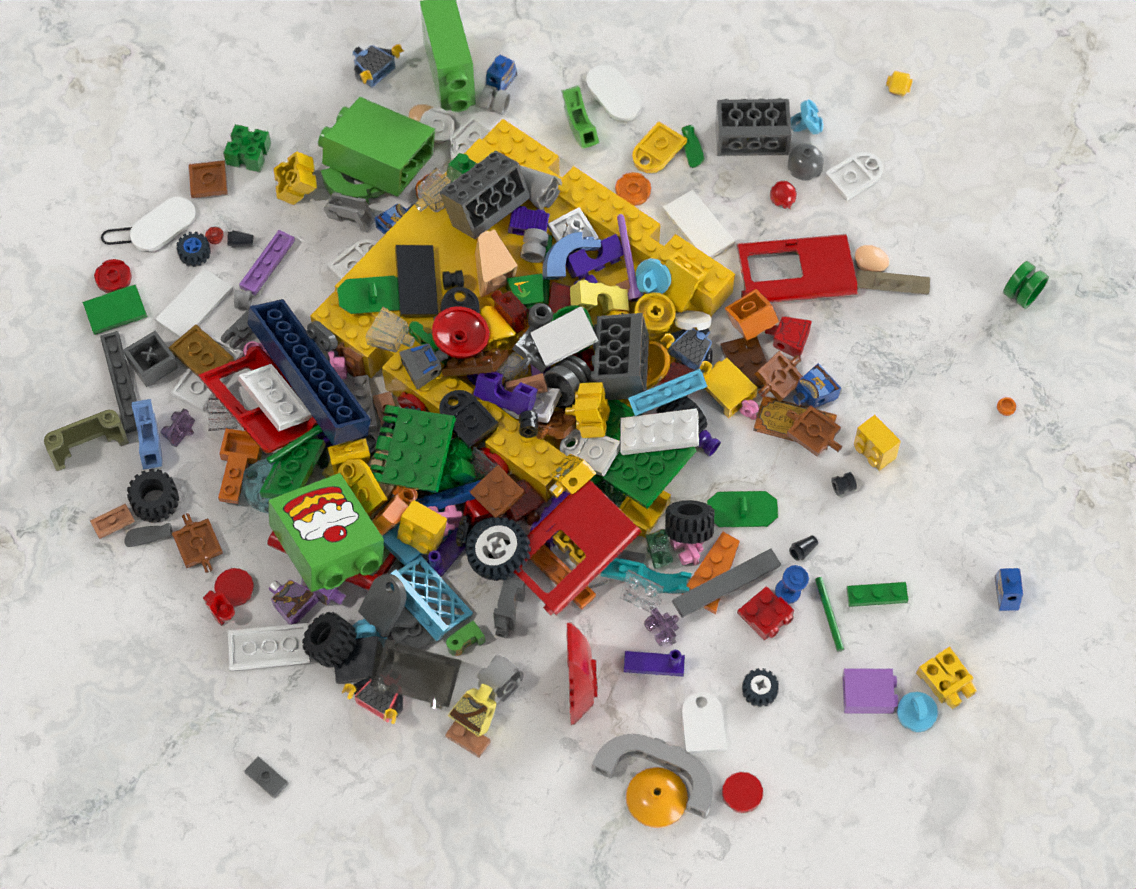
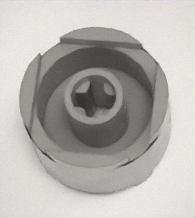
[477,654,524,704]

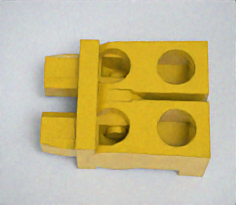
[916,646,977,709]

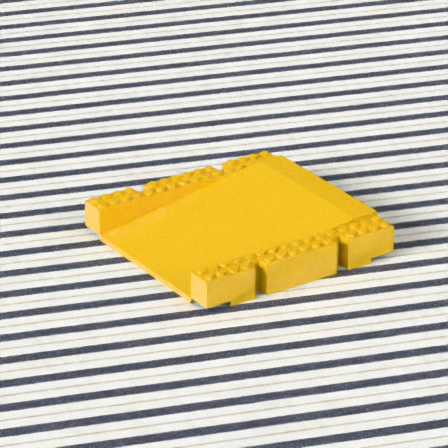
[310,118,735,503]

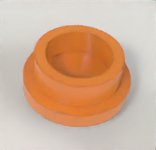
[997,397,1016,416]

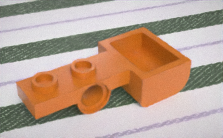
[218,428,263,504]
[372,486,417,536]

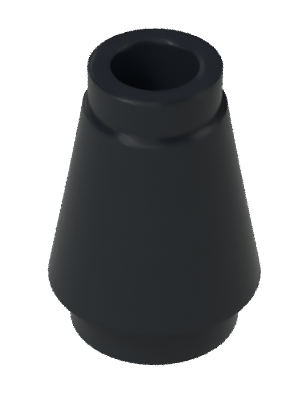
[227,230,254,248]
[789,535,818,561]

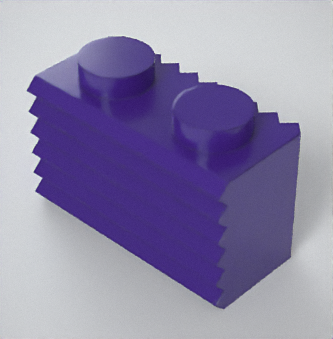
[508,206,550,236]

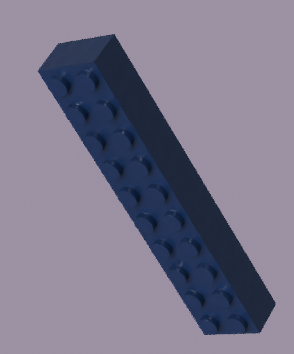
[247,299,371,445]

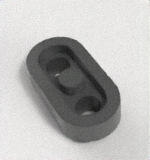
[307,321,338,352]

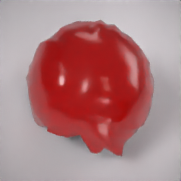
[770,180,797,209]

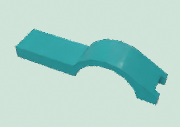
[601,558,692,593]

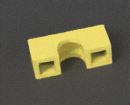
[570,280,629,315]

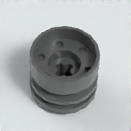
[543,355,592,406]

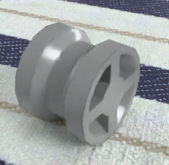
[234,290,252,309]

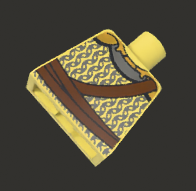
[448,684,497,737]

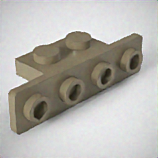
[856,270,930,295]

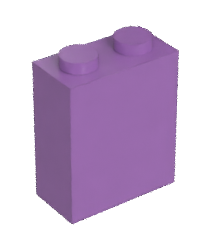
[842,668,898,714]

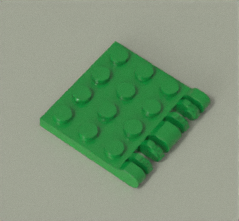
[370,405,456,493]

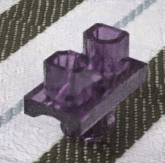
[161,408,195,447]
[644,608,679,647]

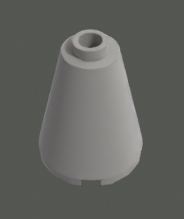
[519,165,562,210]

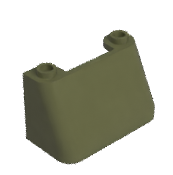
[44,409,129,471]

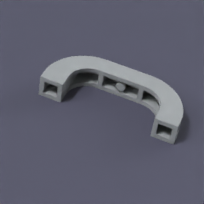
[592,734,713,819]

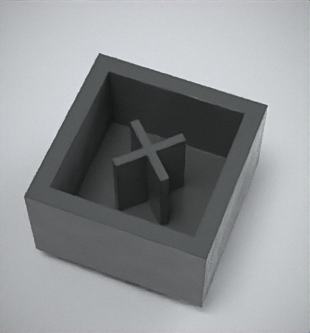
[123,330,178,387]

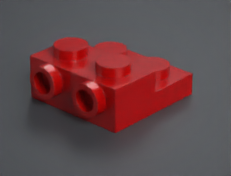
[737,586,794,641]

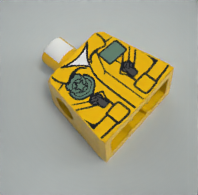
[549,454,596,498]

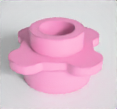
[740,400,759,420]

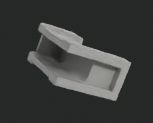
[324,193,375,232]

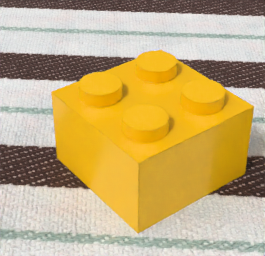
[853,414,901,471]
[397,500,447,555]

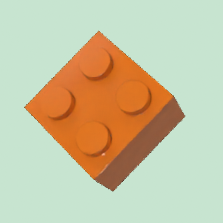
[725,289,779,341]

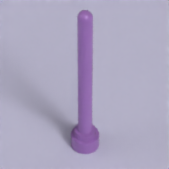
[617,214,643,302]

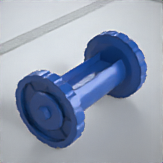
[775,565,809,604]

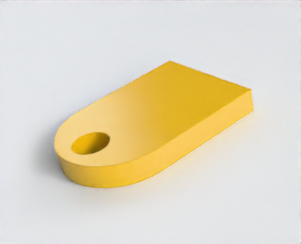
[632,121,687,173]
[337,459,387,516]

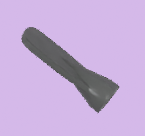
[124,523,173,547]

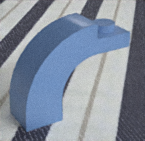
[542,232,601,280]
[132,399,162,470]

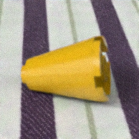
[479,306,520,355]

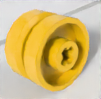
[632,292,676,341]

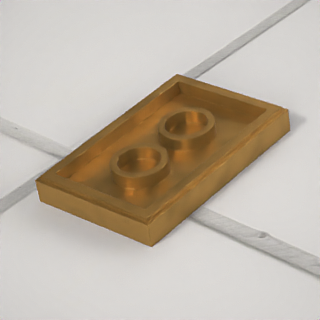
[168,324,234,376]

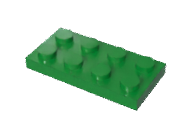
[259,439,326,499]

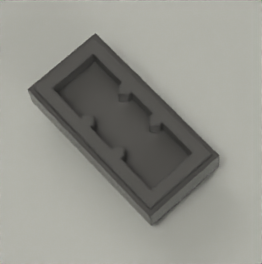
[244,756,288,799]

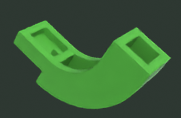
[561,85,600,149]
[321,168,385,205]

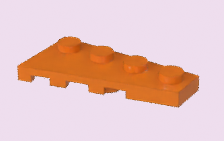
[682,531,740,614]

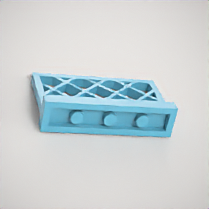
[628,369,708,416]
[390,556,473,641]

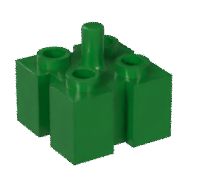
[223,124,271,173]
[438,437,476,491]

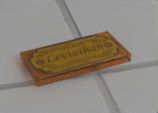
[753,396,837,450]

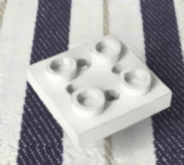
[547,207,599,256]

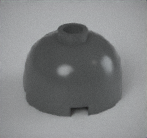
[787,144,824,181]

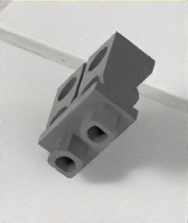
[493,577,525,638]

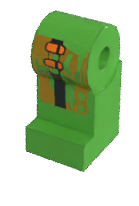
[446,620,486,656]

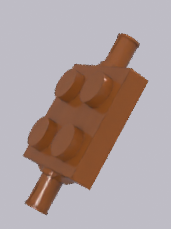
[755,351,803,402]
[786,405,843,457]
[536,406,576,440]
[172,513,223,573]

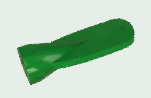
[681,125,704,168]

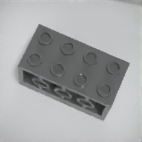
[715,98,791,156]
[439,150,531,239]
[591,313,649,400]

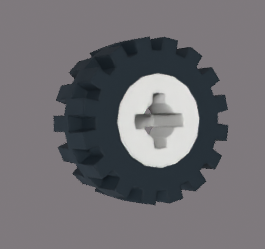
[742,668,779,707]

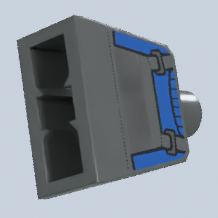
[399,344,449,390]

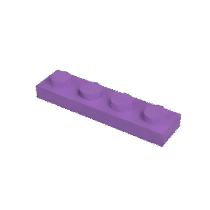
[239,230,295,296]

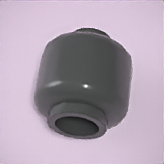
[528,303,553,329]

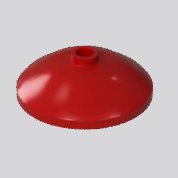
[432,306,489,358]

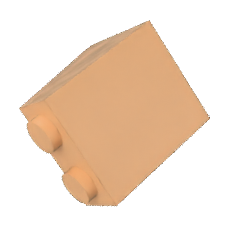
[475,229,518,298]

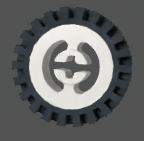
[467,518,531,581]

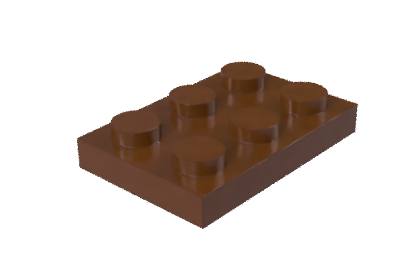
[720,336,767,389]
[441,348,509,377]

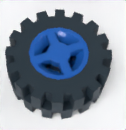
[176,232,211,267]

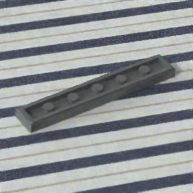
[100,331,137,434]
[672,548,782,618]

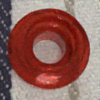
[205,227,224,244]

